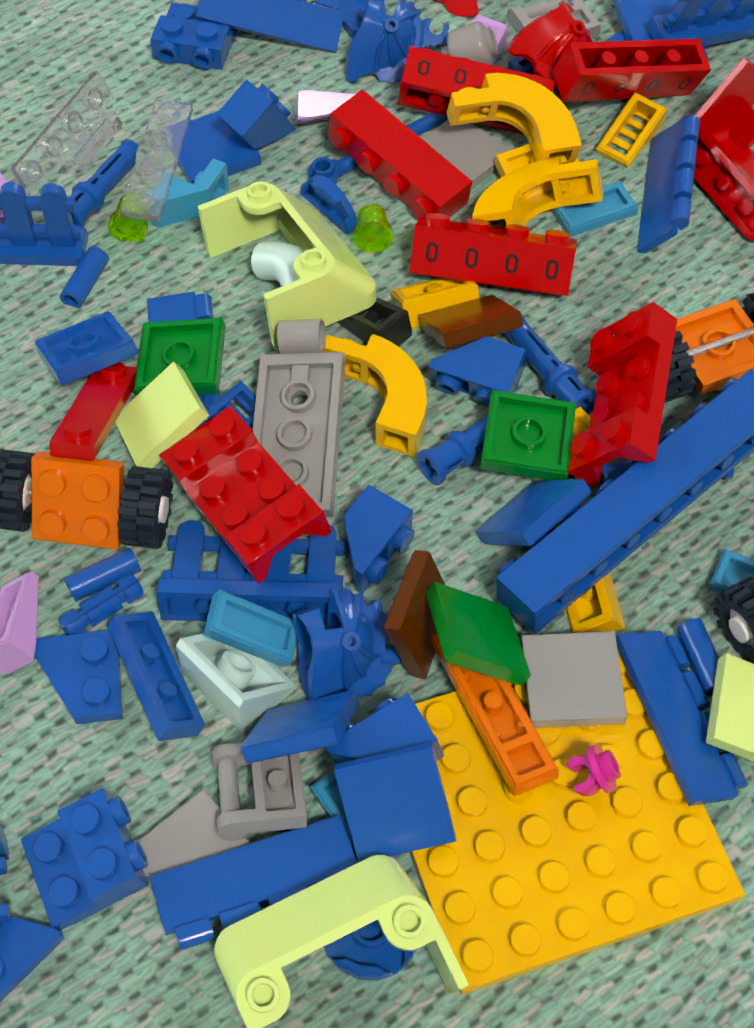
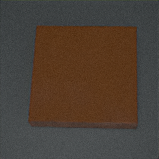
[418,294,523,348]
[384,550,445,679]

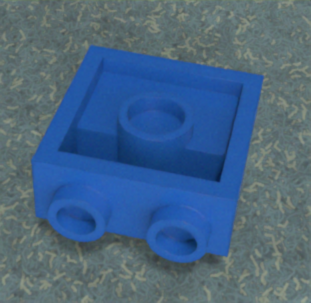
[150,2,237,70]
[21,788,149,931]

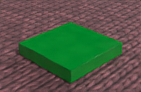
[134,317,226,395]
[480,390,576,480]
[426,582,531,686]

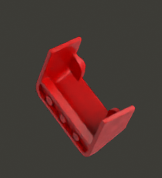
[694,57,754,240]

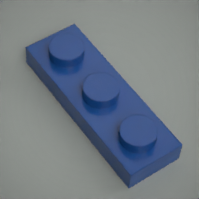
[107,612,206,741]

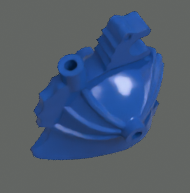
[346,0,449,84]
[292,589,402,700]

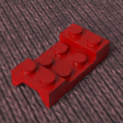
[568,302,677,488]
[159,406,332,584]

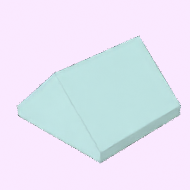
[176,634,297,734]

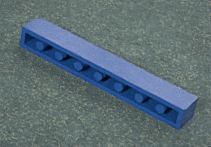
[496,369,754,635]

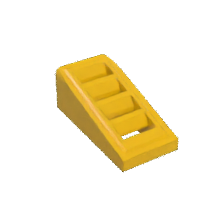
[596,92,667,168]

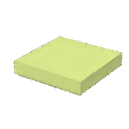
[115,361,209,468]
[706,653,754,762]

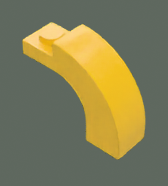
[447,73,582,164]
[472,157,604,229]
[324,334,427,457]

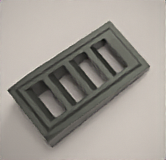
[337,297,412,347]

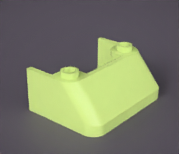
[197,181,377,348]
[214,855,469,1028]

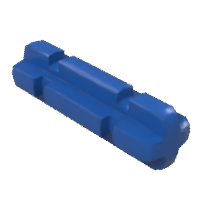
[58,574,144,635]

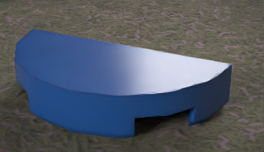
[300,174,359,235]

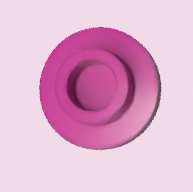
[567,744,621,797]

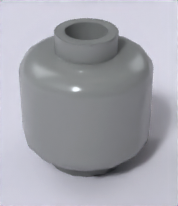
[442,22,499,65]

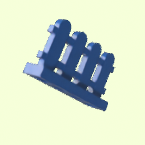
[647,0,754,46]
[0,182,88,266]
[157,520,345,625]

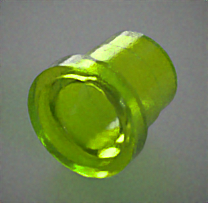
[108,194,148,242]
[354,204,393,252]

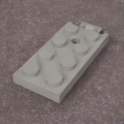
[253,319,346,517]

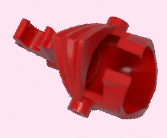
[507,0,593,88]

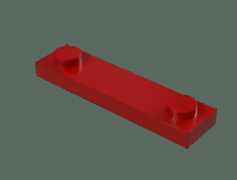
[49,362,137,461]

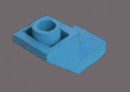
[147,158,229,228]

